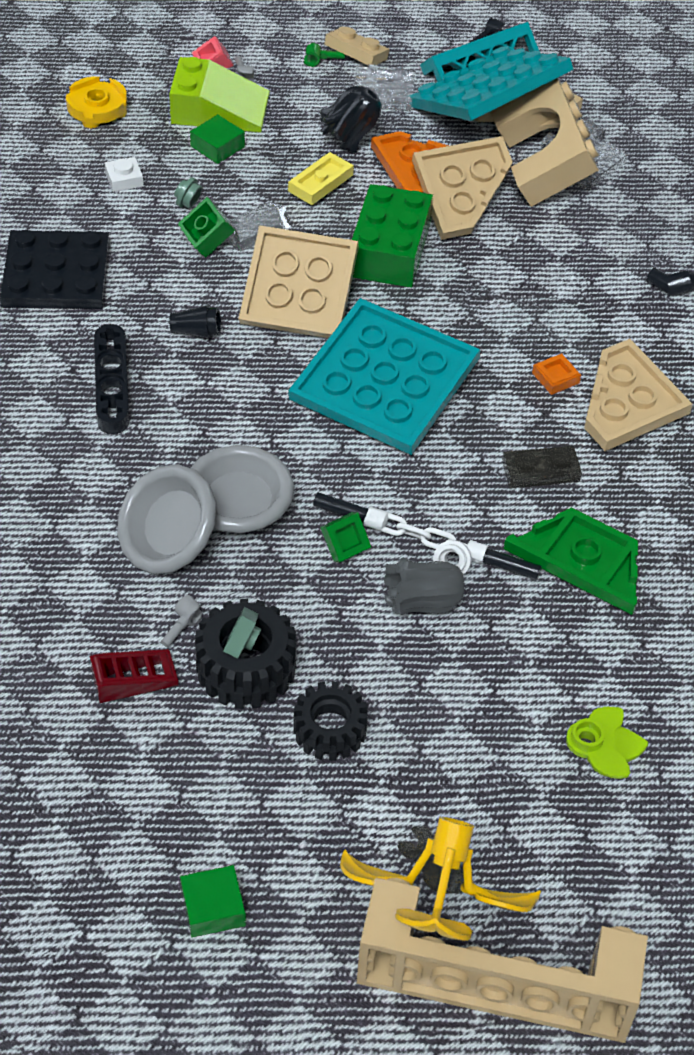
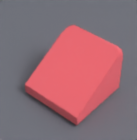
[192,36,234,68]

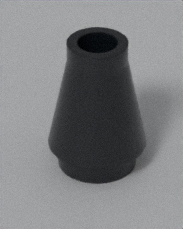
[169,304,221,339]

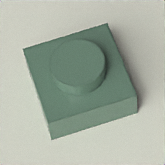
[223,607,261,659]

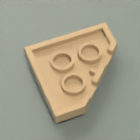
[412,136,513,240]
[584,339,693,451]

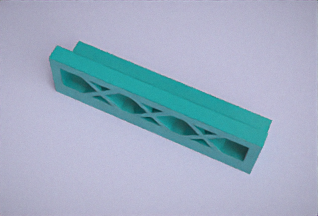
[420,22,539,82]

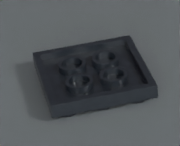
[0,230,110,309]

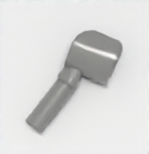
[235,56,254,82]
[161,595,202,648]

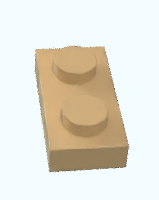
[324,27,390,67]

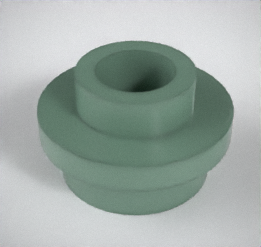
[174,177,203,209]

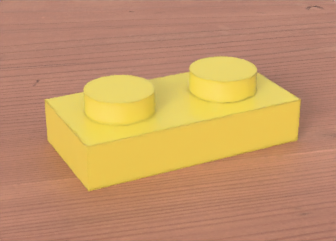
[288,152,354,205]

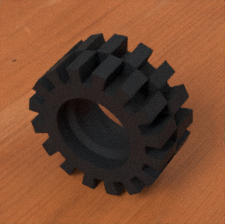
[293,681,368,761]

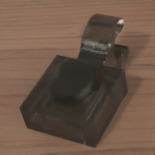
[398,826,473,894]

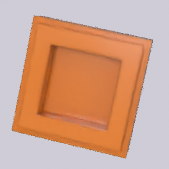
[532,353,581,395]

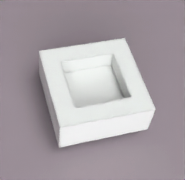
[105,157,144,192]

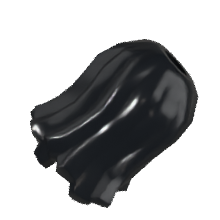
[320,86,382,153]

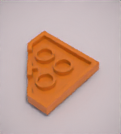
[371,131,449,193]

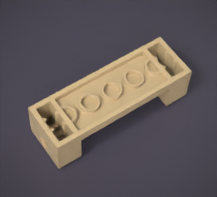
[356,877,648,1043]

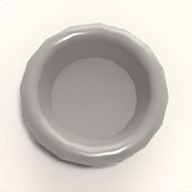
[191,445,295,533]
[117,464,216,574]

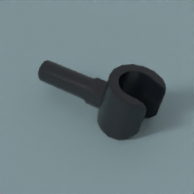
[469,18,505,43]

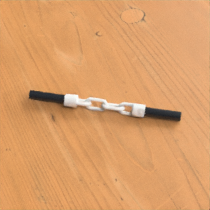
[313,492,542,580]

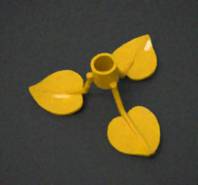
[340,817,541,941]

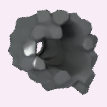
[384,557,465,615]

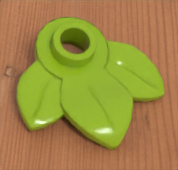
[566,706,648,779]

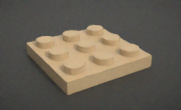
[238,225,359,338]

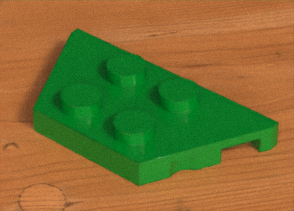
[503,507,638,615]

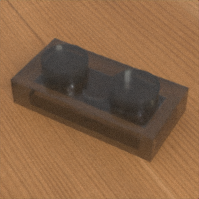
[502,446,582,489]

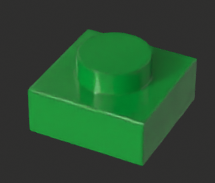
[320,512,371,562]

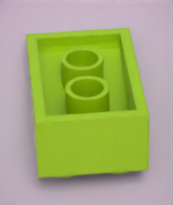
[169,57,270,133]

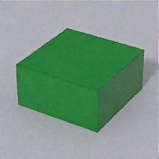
[190,114,245,164]
[178,197,236,258]
[180,865,246,938]

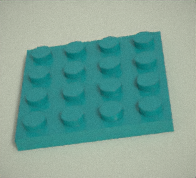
[409,46,574,121]
[288,298,480,455]

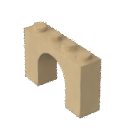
[491,78,599,207]

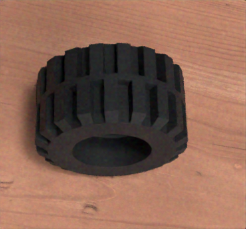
[195,599,296,709]

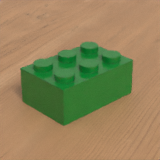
[352,184,433,288]

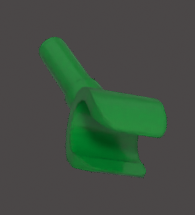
[304,43,345,67]

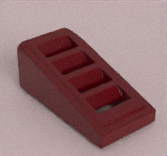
[89,649,179,703]

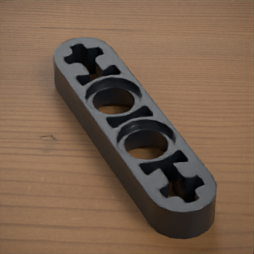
[94,324,130,434]

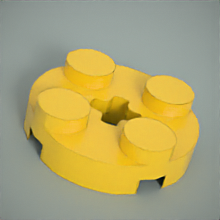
[66,76,127,128]

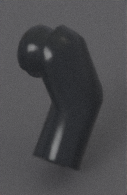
[646,268,694,296]

